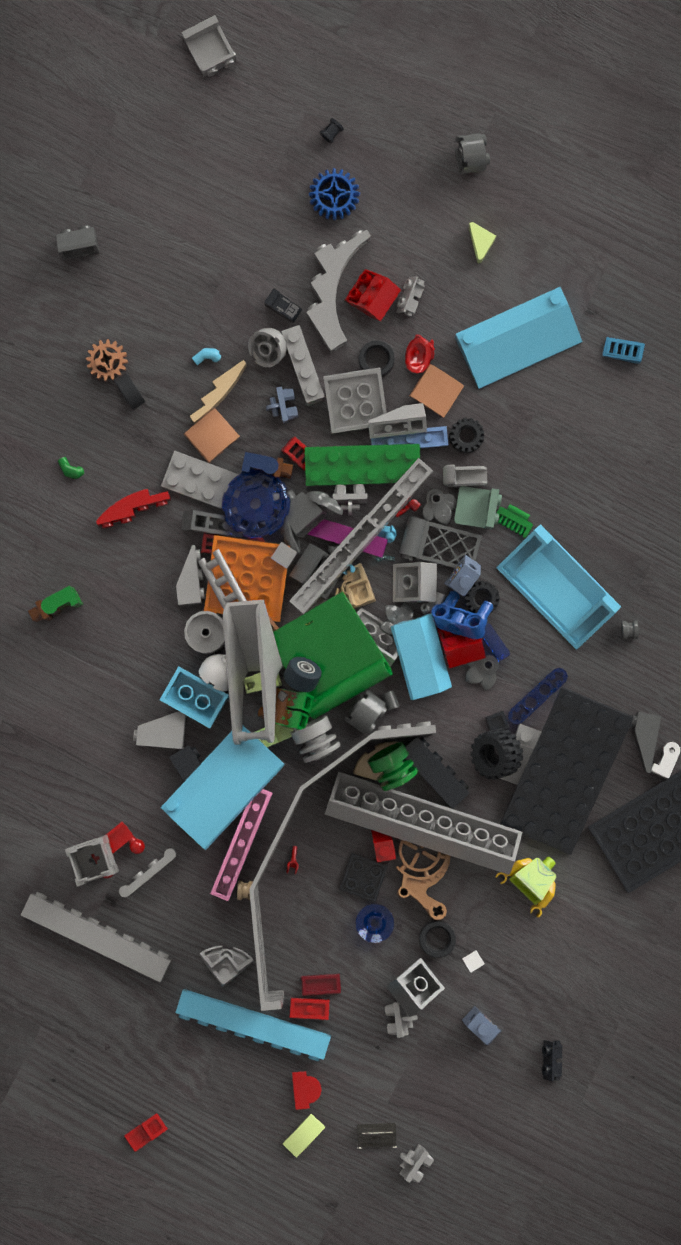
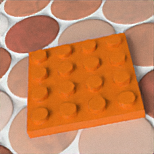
[204,535,290,622]

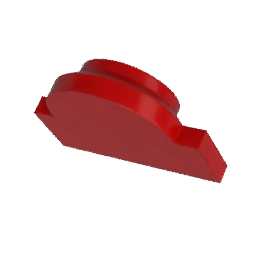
[292,1071,321,1110]

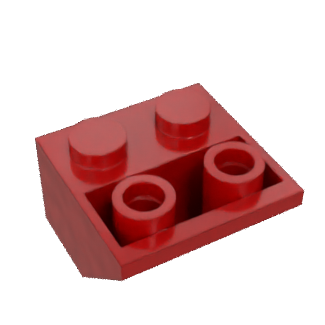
[345,269,401,321]
[437,628,486,668]

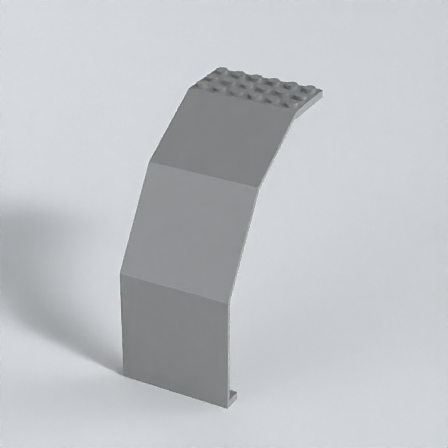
[249,721,436,1011]

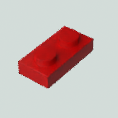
[290,998,330,1020]

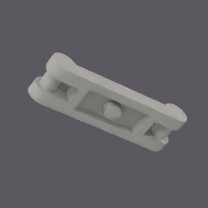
[119,848,177,897]

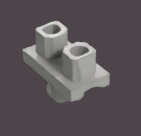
[333,484,367,516]
[385,1001,418,1038]
[399,1144,434,1183]

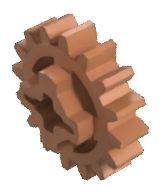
[86,339,128,382]

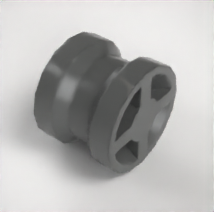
[621,620,639,640]

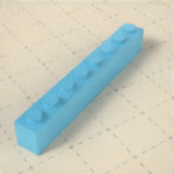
[176,989,331,1061]

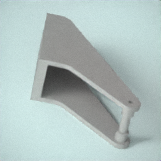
[223,600,282,745]

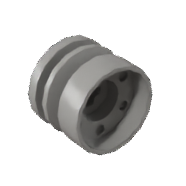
[291,716,341,763]

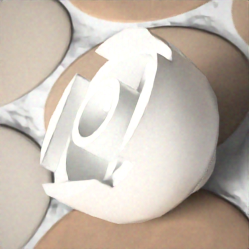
[199,654,229,691]

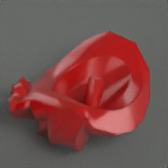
[405,335,435,373]

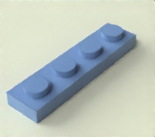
[371,426,448,449]

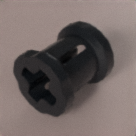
[319,118,344,144]

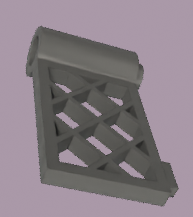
[399,516,482,569]

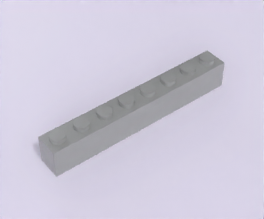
[21,892,171,982]

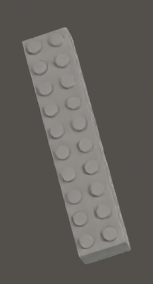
[325,772,522,875]

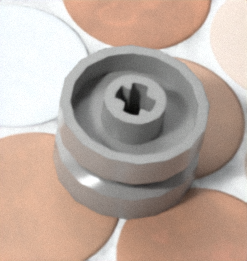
[184,611,225,654]

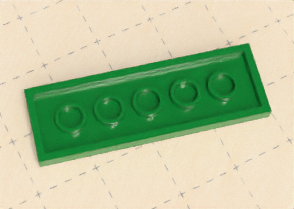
[305,444,420,486]

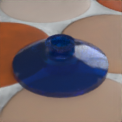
[356,904,394,943]

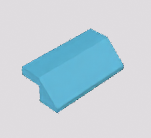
[391,614,452,700]

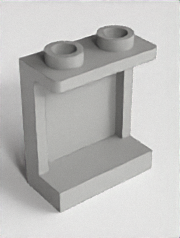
[182,15,237,77]

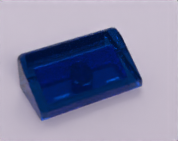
[482,623,510,662]

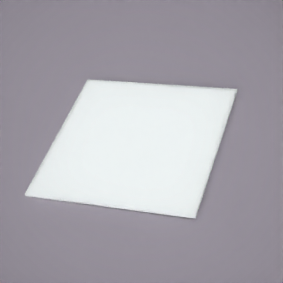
[462,951,484,972]

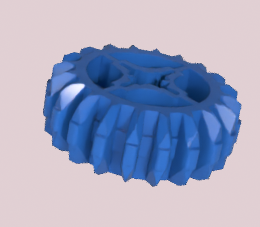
[309,168,360,220]

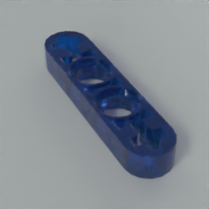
[508,668,568,724]

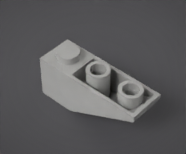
[176,545,205,606]

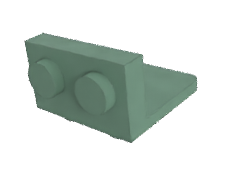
[454,486,502,529]

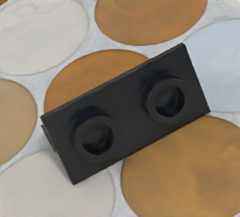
[542,1040,562,1081]

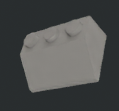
[357,608,398,667]

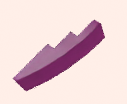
[307,519,388,558]

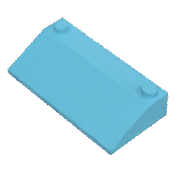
[455,287,582,389]
[496,524,621,650]
[161,725,285,850]

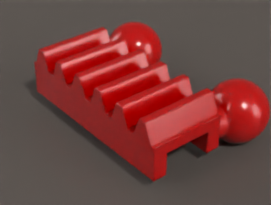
[91,821,145,878]

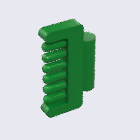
[497,504,533,538]

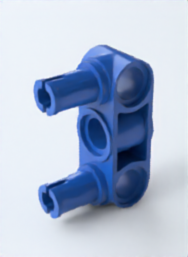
[431,591,494,639]

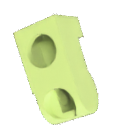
[244,673,282,694]

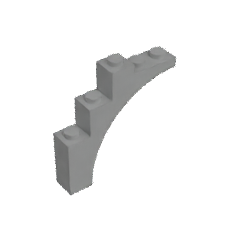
[307,230,371,353]

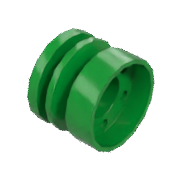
[367,742,418,791]

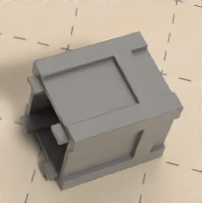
[65,835,119,887]

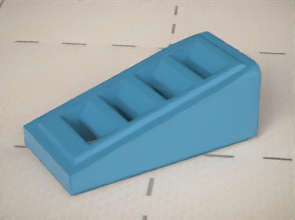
[602,337,645,364]

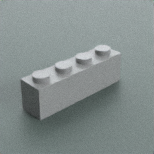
[281,325,325,406]

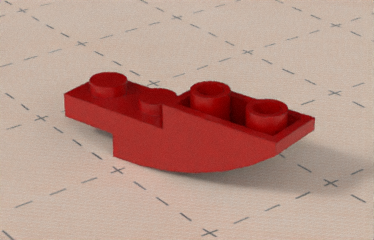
[96,489,171,529]

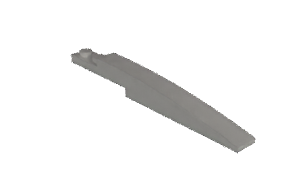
[290,458,433,614]

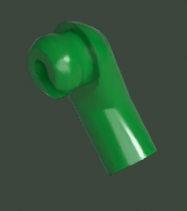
[58,457,84,479]

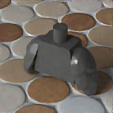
[280,490,343,554]

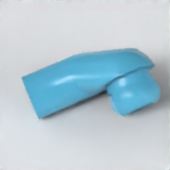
[192,348,221,365]

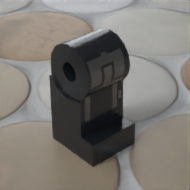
[264,288,302,323]

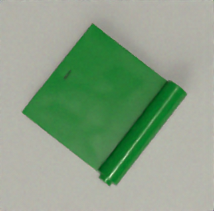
[273,591,393,719]

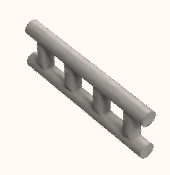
[198,549,247,609]

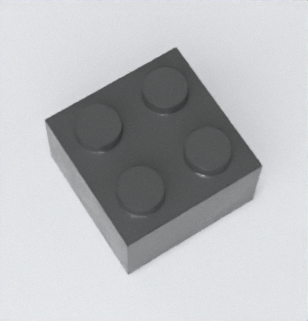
[386,958,445,1017]

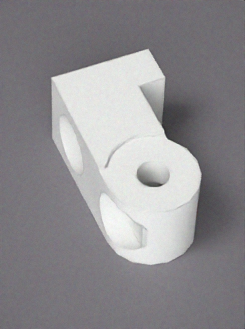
[651,742,680,779]

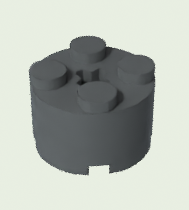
[455,133,490,174]
[344,690,387,734]

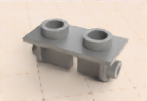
[396,276,425,317]

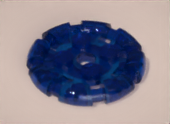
[222,470,290,538]

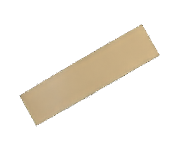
[190,360,246,424]

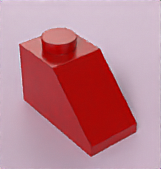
[371,830,396,862]

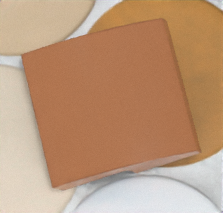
[409,364,464,418]
[184,408,240,463]

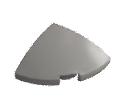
[199,946,254,987]

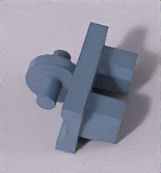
[266,387,298,424]

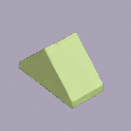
[468,222,496,263]

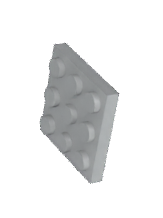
[323,368,387,433]

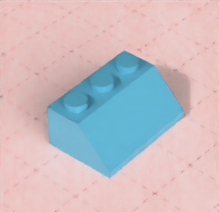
[160,666,229,728]

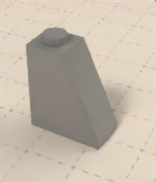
[133,711,186,749]

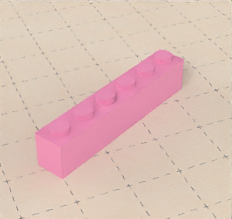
[210,789,273,901]

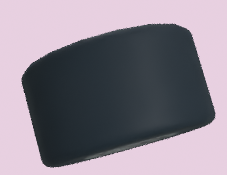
[284,657,322,692]

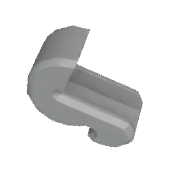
[443,465,487,487]

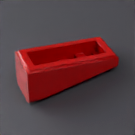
[281,436,306,471]

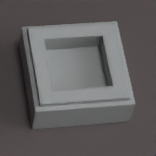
[271,542,297,569]

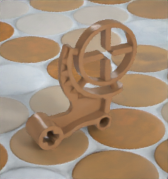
[396,840,451,920]

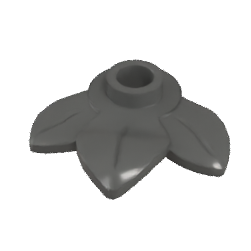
[422,489,457,525]
[380,602,414,636]
[466,655,499,691]

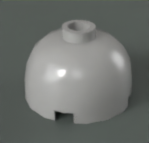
[248,328,287,367]

